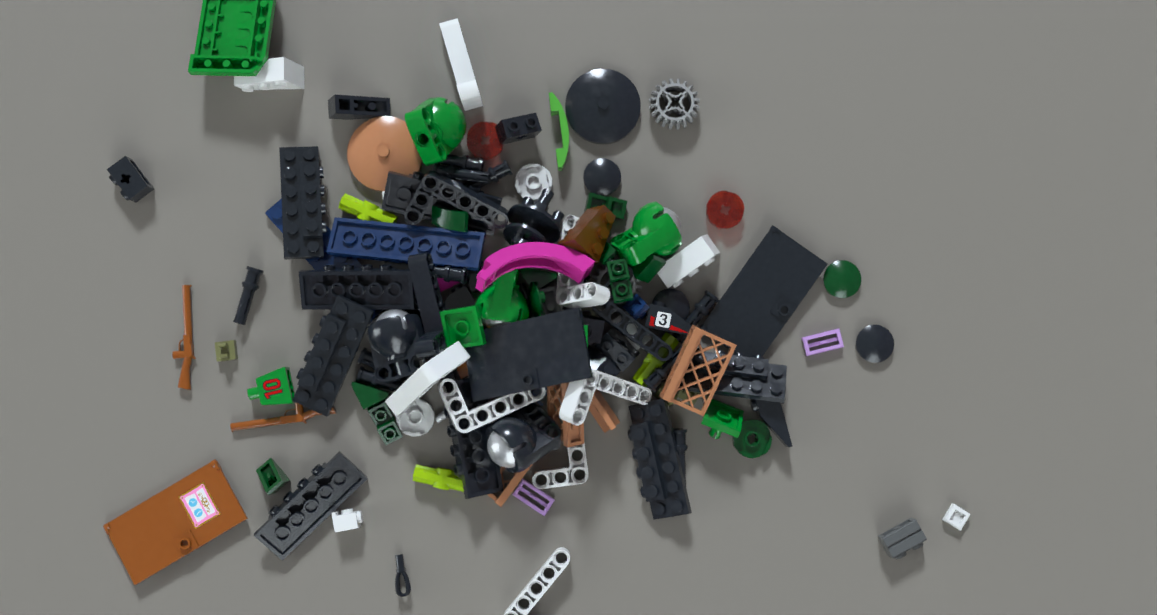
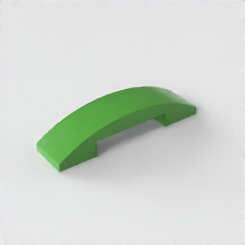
[549,92,569,171]

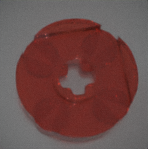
[467,121,504,160]
[706,191,744,229]

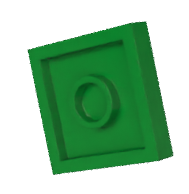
[440,305,486,348]
[701,399,744,439]

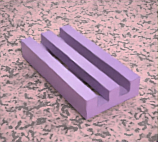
[801,329,844,356]
[512,478,555,516]

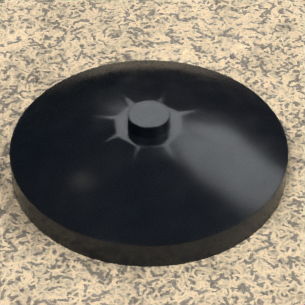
[565,69,641,145]

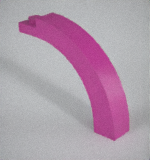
[475,242,595,292]

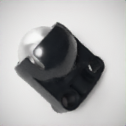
[367,309,432,383]
[486,402,562,473]

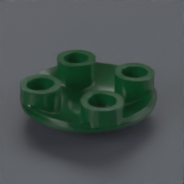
[823,260,861,298]
[528,281,545,317]

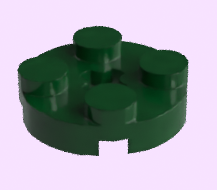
[732,420,772,458]

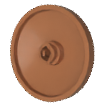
[347,116,423,192]

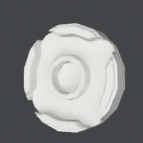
[515,164,552,201]
[396,399,435,437]

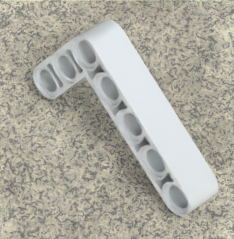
[439,18,483,111]
[556,215,610,309]
[385,341,471,417]
[559,368,652,426]
[438,378,546,433]
[532,443,588,489]
[504,547,570,615]

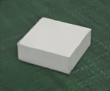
[942,503,970,531]

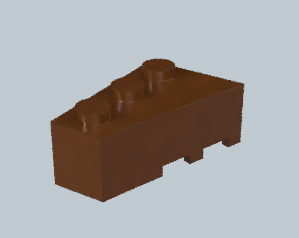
[557,205,616,263]

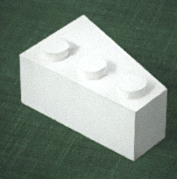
[234,57,304,92]
[657,234,720,288]

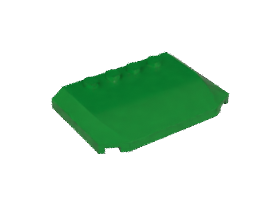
[188,0,276,76]

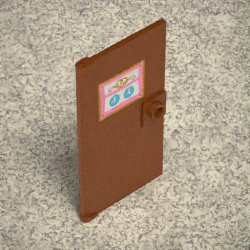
[103,459,248,585]

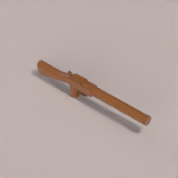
[172,285,196,390]
[230,403,336,432]

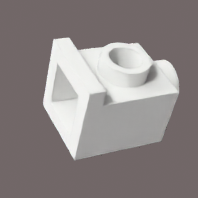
[332,508,363,532]

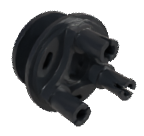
[503,189,565,245]

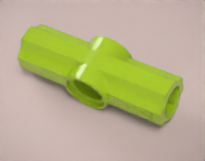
[338,193,398,223]
[632,332,679,387]
[412,464,464,492]

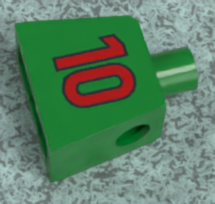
[247,367,297,405]

